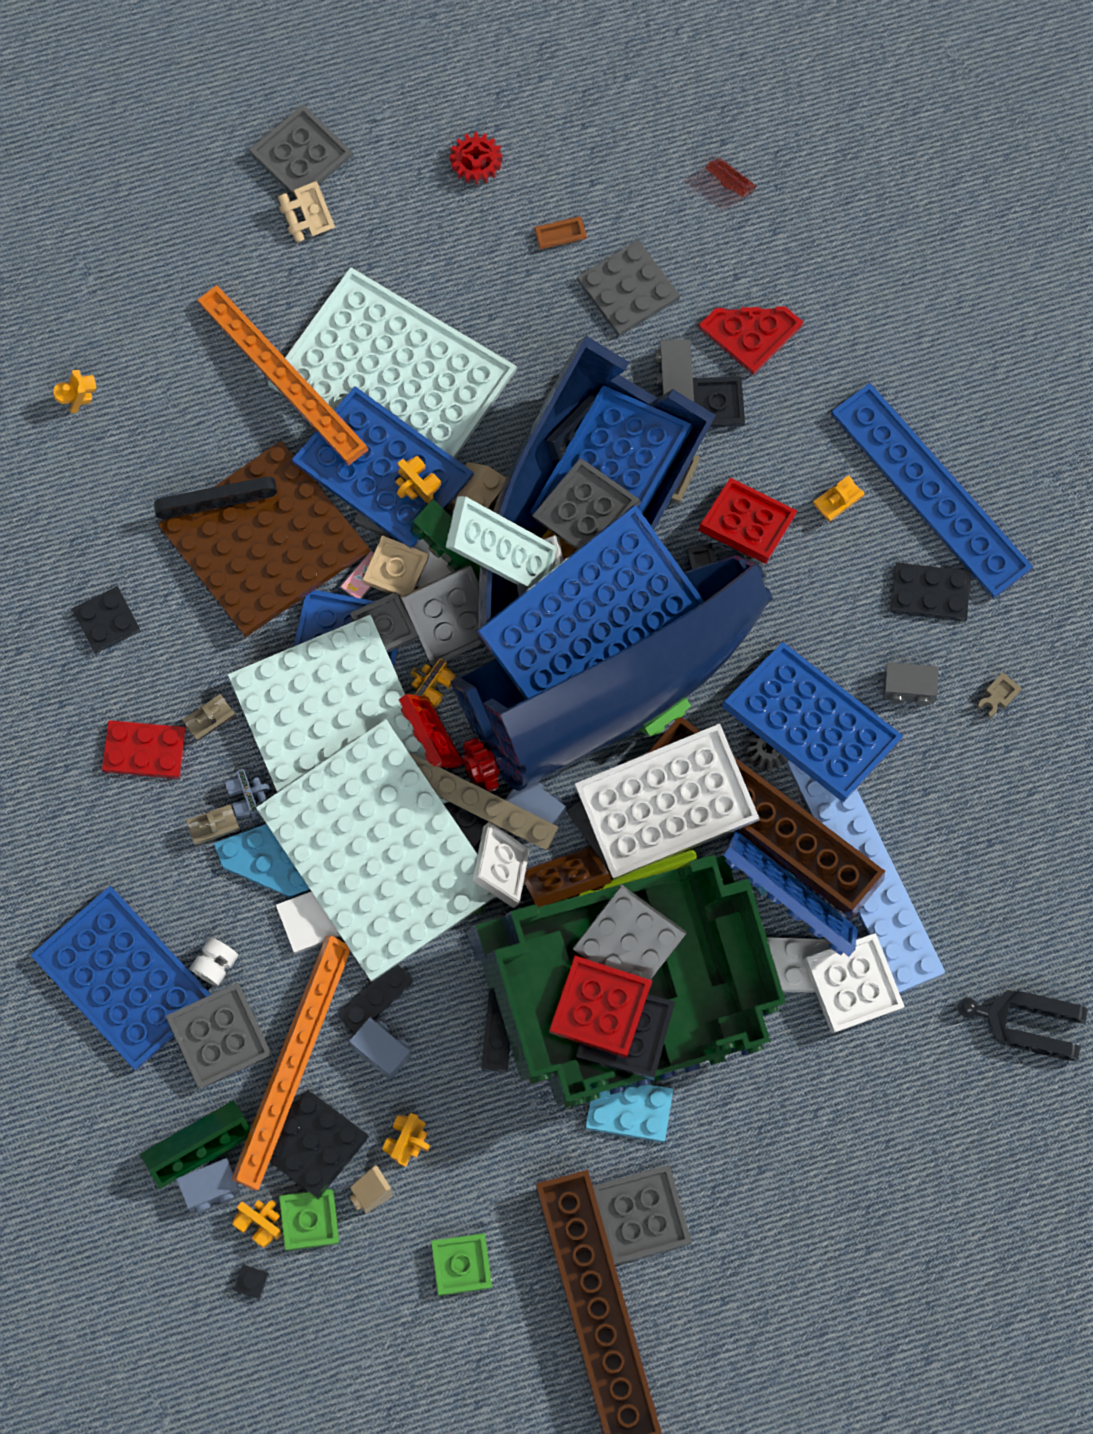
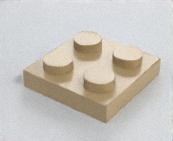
[362,536,429,598]

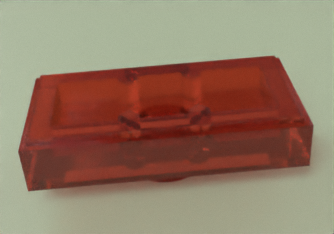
[705,158,757,197]

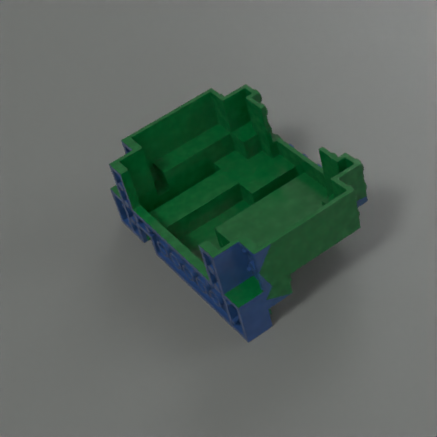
[467,854,786,1108]

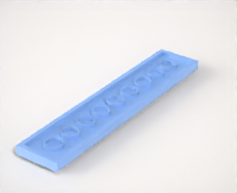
[786,760,945,994]

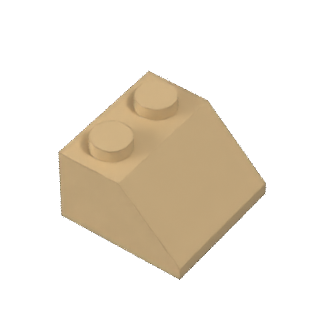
[447,462,506,511]

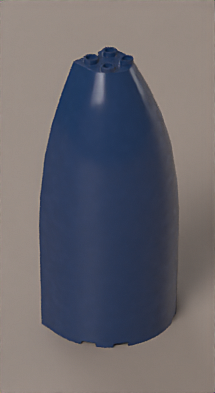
[478,336,716,644]
[450,555,773,791]

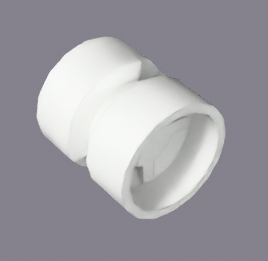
[190,937,238,987]

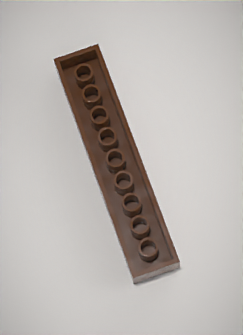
[647,717,885,919]
[536,1170,662,1434]

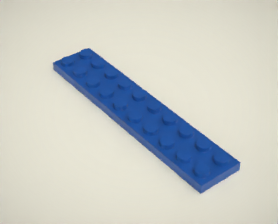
[831,383,1033,599]

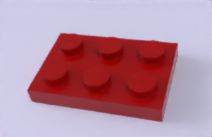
[398,694,463,768]
[102,720,186,779]

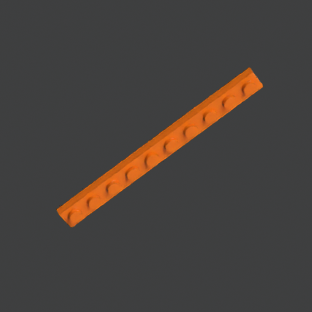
[198,285,368,466]
[231,935,351,1190]

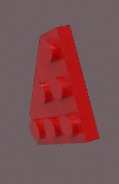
[698,306,804,376]

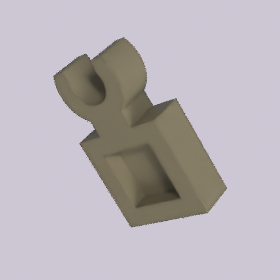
[977,672,1022,719]

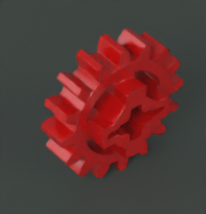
[450,132,503,185]
[462,738,499,792]

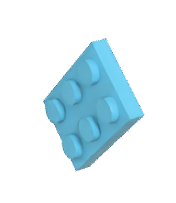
[586,1083,673,1143]

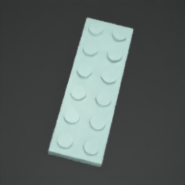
[446,496,557,590]

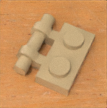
[278,181,335,243]

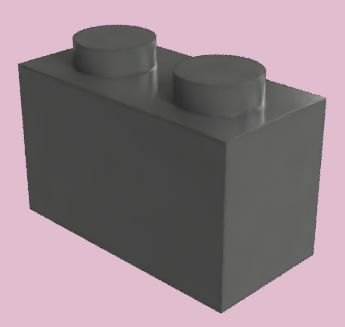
[883,662,939,706]

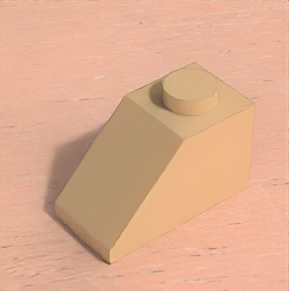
[349,1165,393,1214]

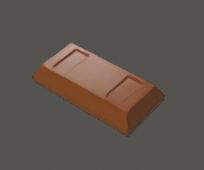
[534,216,587,250]

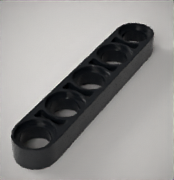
[153,477,277,519]

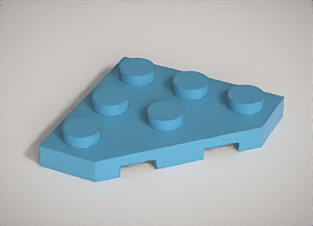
[214,824,311,898]

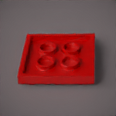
[698,477,797,564]
[550,956,652,1058]

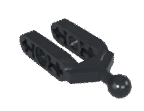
[957,989,1088,1061]

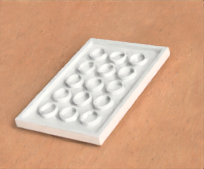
[575,724,760,880]

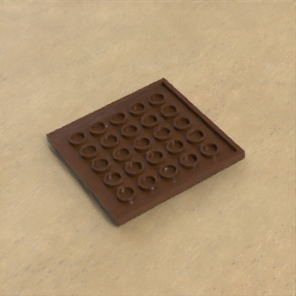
[158,440,370,638]

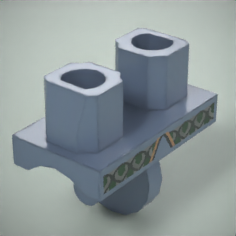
[225,769,271,820]

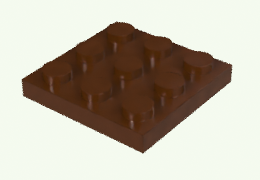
[523,846,612,907]

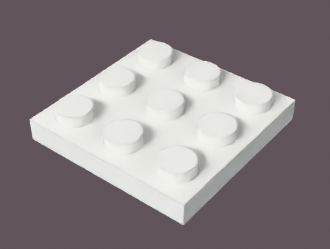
[803,933,905,1034]

